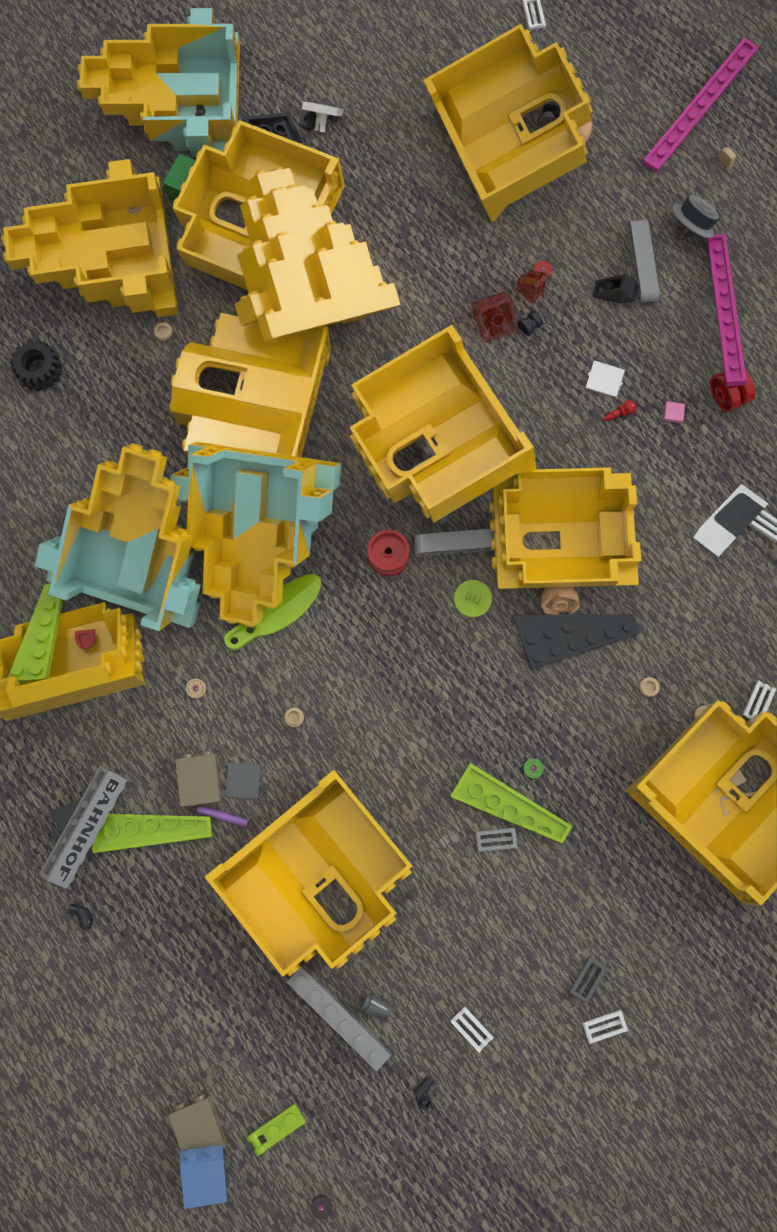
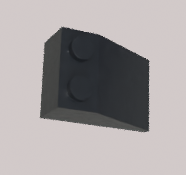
[241,113,302,144]

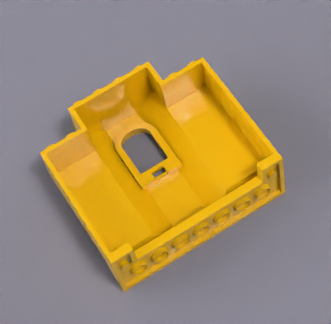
[423,24,593,222]
[173,120,345,290]
[169,313,331,459]
[349,325,536,523]
[626,700,777,906]
[205,770,412,977]

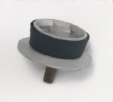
[672,195,720,240]

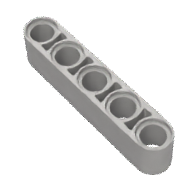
[628,219,659,303]
[413,529,495,557]

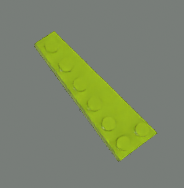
[92,814,213,853]

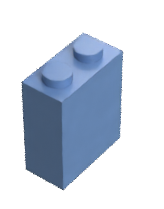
[180,1145,227,1209]

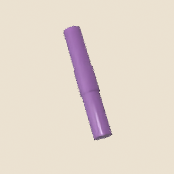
[197,805,249,828]

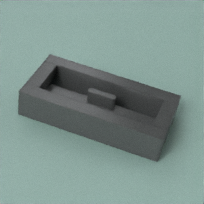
[569,956,608,1003]

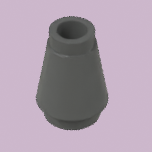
[360,993,392,1019]

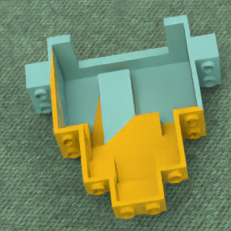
[77,8,240,157]
[170,441,341,627]
[35,443,201,631]

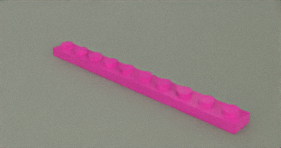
[642,37,759,173]
[707,234,747,386]

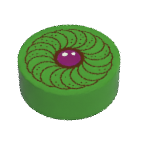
[523,759,544,779]

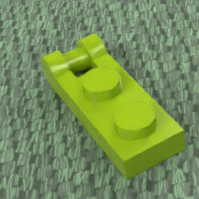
[246,1103,306,1156]

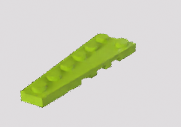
[8,584,63,685]
[450,763,573,844]

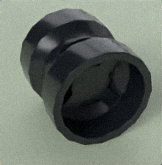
[518,310,543,336]

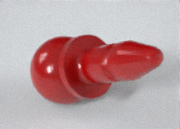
[603,400,637,421]

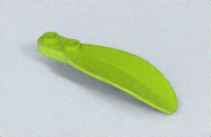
[224,574,321,651]

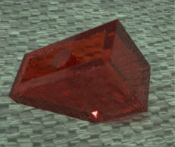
[516,270,549,304]

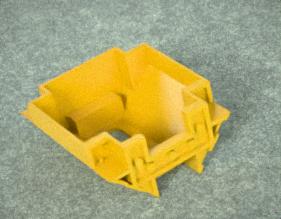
[489,467,641,589]
[0,602,146,721]

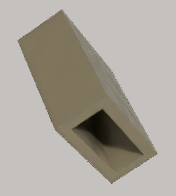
[175,751,222,808]
[168,1094,228,1151]

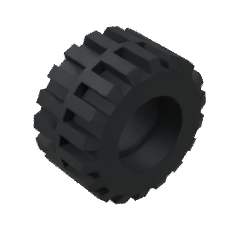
[10,340,62,391]

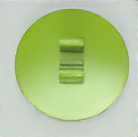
[454,580,492,617]

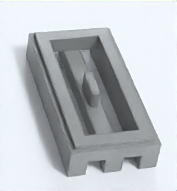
[475,828,517,852]

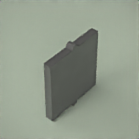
[226,761,261,800]

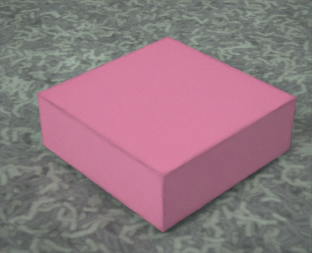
[664,401,685,423]

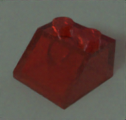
[471,291,519,343]

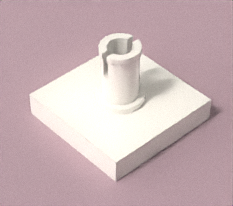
[302,101,343,132]

